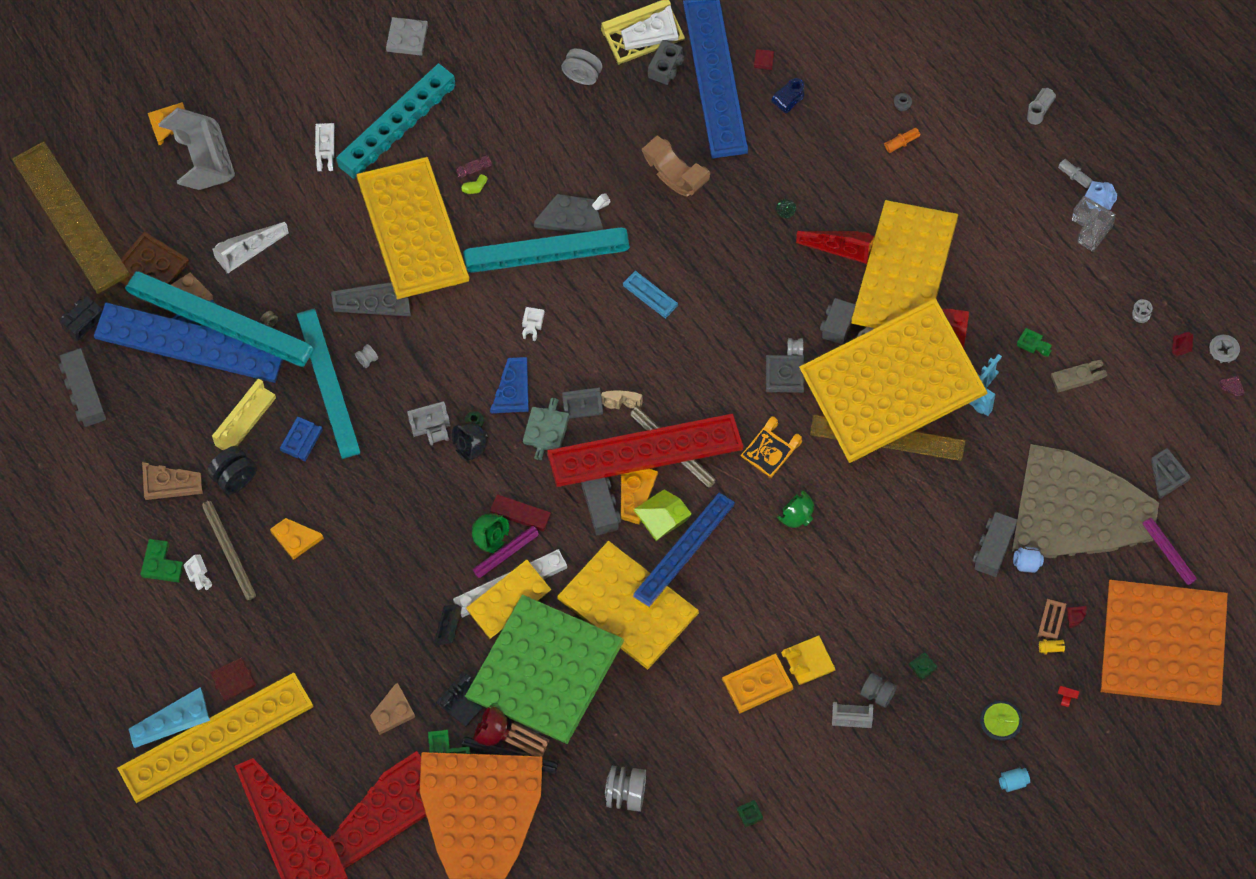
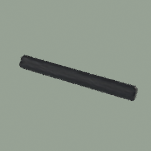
[462,737,558,774]

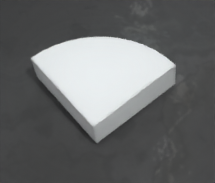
[592,194,610,210]

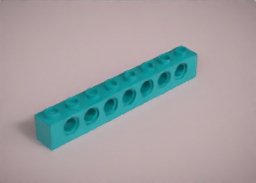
[336,63,455,179]

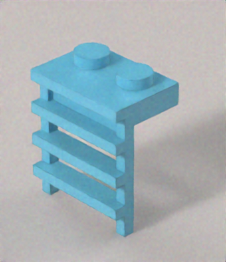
[969,354,1002,416]

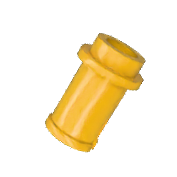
[1039,639,1065,655]

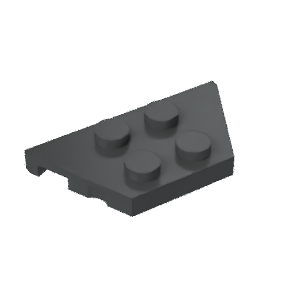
[534,194,604,233]

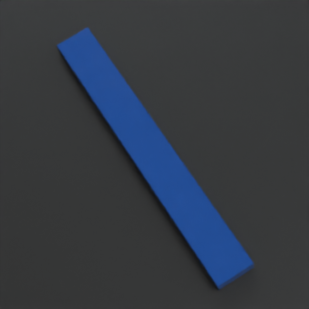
[633,492,735,607]

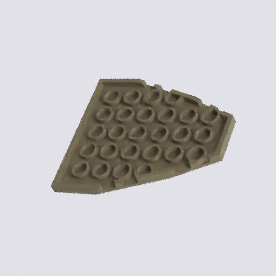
[1012,444,1159,558]

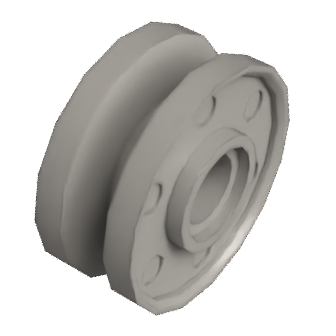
[561,49,603,85]

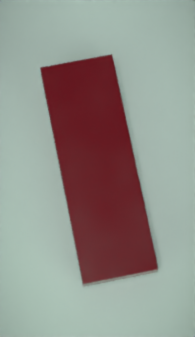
[490,494,551,532]

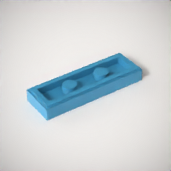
[623,271,678,319]

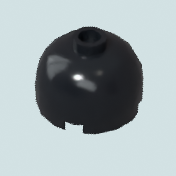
[452,422,488,461]

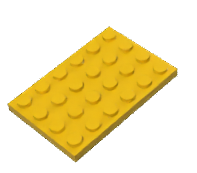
[557,541,699,670]

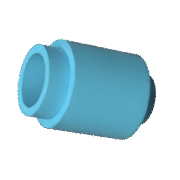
[999,767,1030,792]

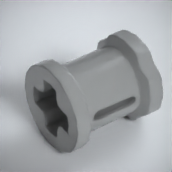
[426,424,449,445]

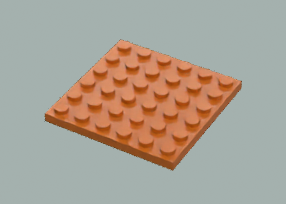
[1100,580,1228,706]

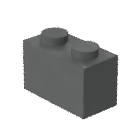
[820,298,856,345]

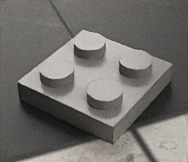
[386,17,428,55]

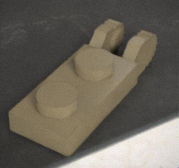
[1051,360,1107,392]

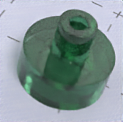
[776,198,796,218]

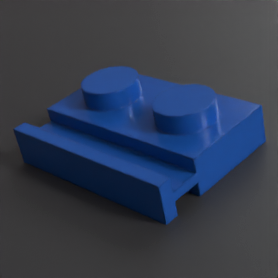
[280,416,323,461]

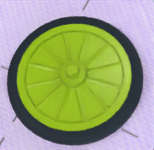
[980,700,1023,741]

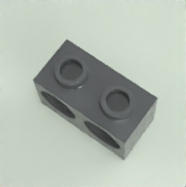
[648,40,684,85]

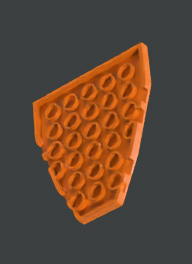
[420,752,542,879]

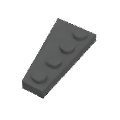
[331,282,411,316]

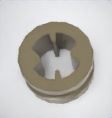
[259,311,278,328]

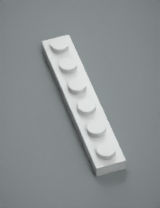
[453,549,567,618]

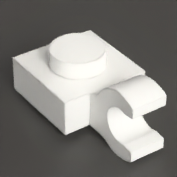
[183,555,212,590]

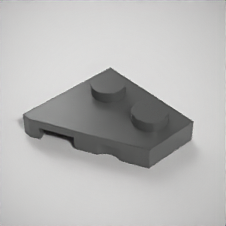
[1151,448,1191,499]

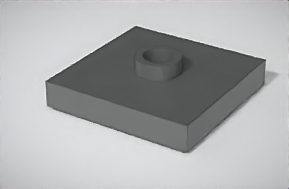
[766,355,804,393]

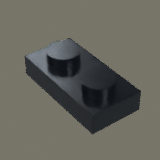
[434,604,462,645]

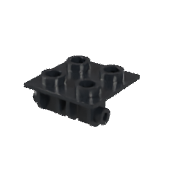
[436,674,484,727]

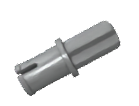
[1058,159,1093,188]

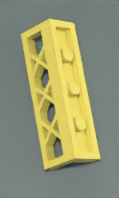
[212,379,276,450]

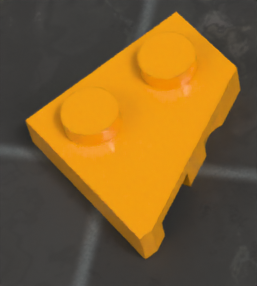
[148,102,185,145]
[270,518,324,560]

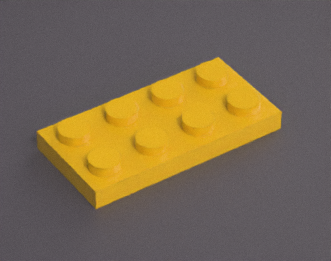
[465,560,551,639]

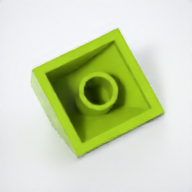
[633,489,692,541]

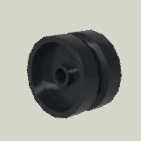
[207,445,257,495]

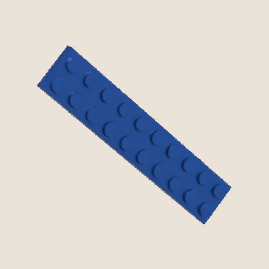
[683,0,748,158]
[94,303,283,383]

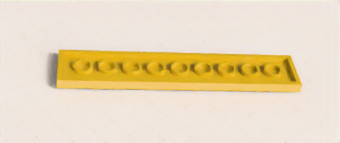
[117,673,313,803]

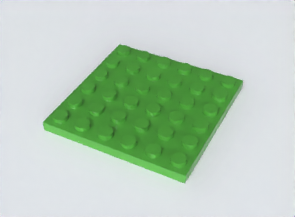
[465,595,624,744]

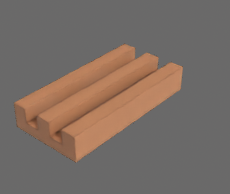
[1038,599,1066,640]
[505,722,549,757]

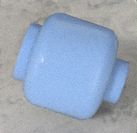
[1013,546,1044,573]

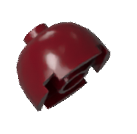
[473,705,509,746]

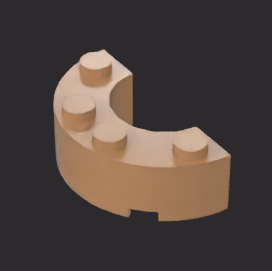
[642,136,710,197]

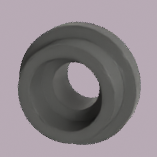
[894,93,912,111]

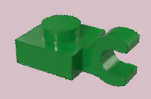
[1017,328,1052,357]

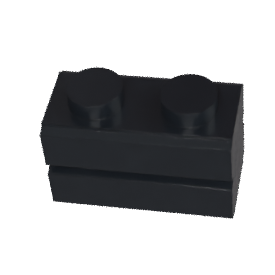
[60,296,103,341]

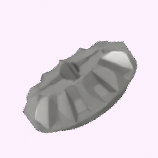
[1209,335,1240,363]

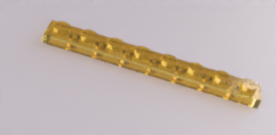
[810,415,965,461]

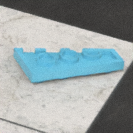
[129,687,210,748]

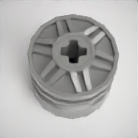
[605,765,646,812]

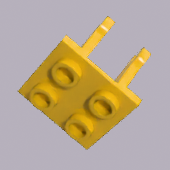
[781,636,835,685]

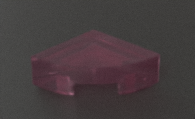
[1219,376,1245,396]

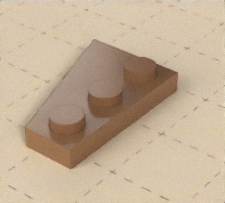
[142,462,203,500]

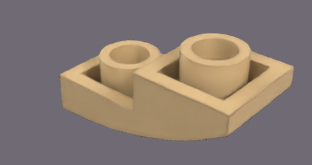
[601,391,643,410]

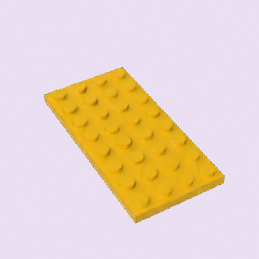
[357,157,469,299]
[852,200,958,328]

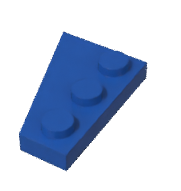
[490,357,529,413]

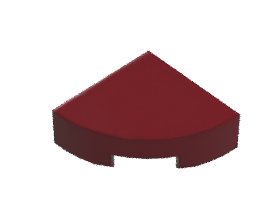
[1066,606,1087,628]

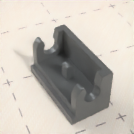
[562,387,603,419]

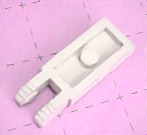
[315,123,335,171]

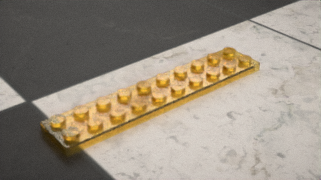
[12,141,130,294]

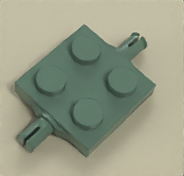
[523,398,570,460]

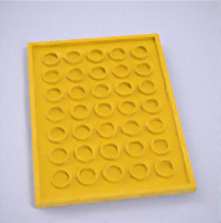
[799,298,987,463]

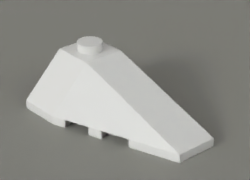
[213,222,289,273]

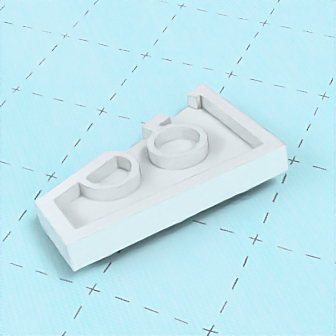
[621,6,678,50]

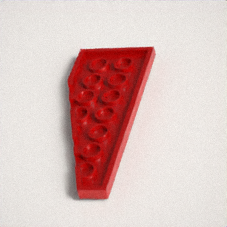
[329,751,426,869]
[235,758,348,879]

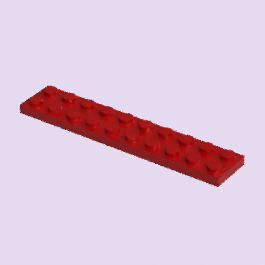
[547,414,743,487]

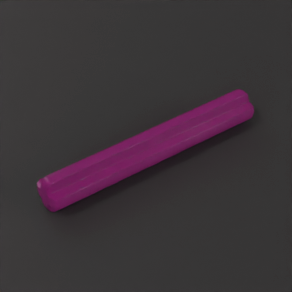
[1142,518,1196,585]
[473,526,539,578]

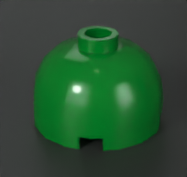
[776,490,814,528]
[472,513,509,553]

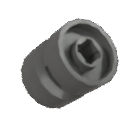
[860,672,897,708]

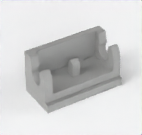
[407,402,450,437]
[832,702,873,728]

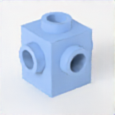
[1085,181,1118,210]

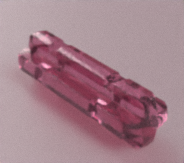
[456,156,492,177]

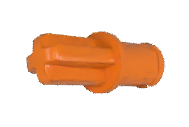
[884,128,920,153]

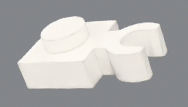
[522,307,545,341]

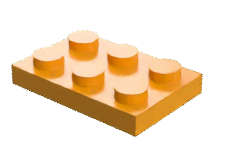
[722,653,793,714]

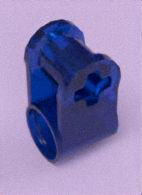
[771,78,804,113]

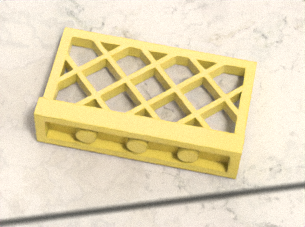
[601,0,685,65]

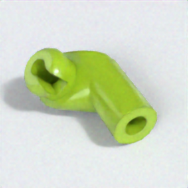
[462,174,488,194]

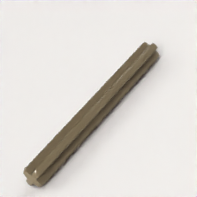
[631,407,716,488]
[202,501,256,600]

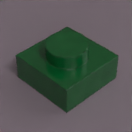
[909,652,937,681]
[736,800,763,828]

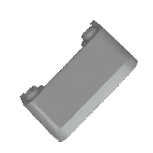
[158,108,235,190]

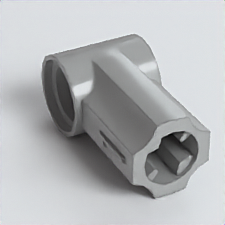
[1027,88,1056,125]

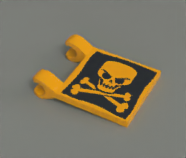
[741,416,802,478]

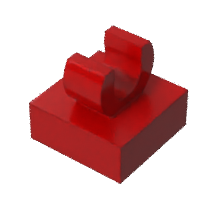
[1058,686,1079,707]

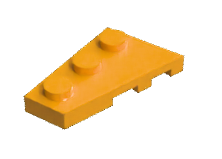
[621,469,658,525]

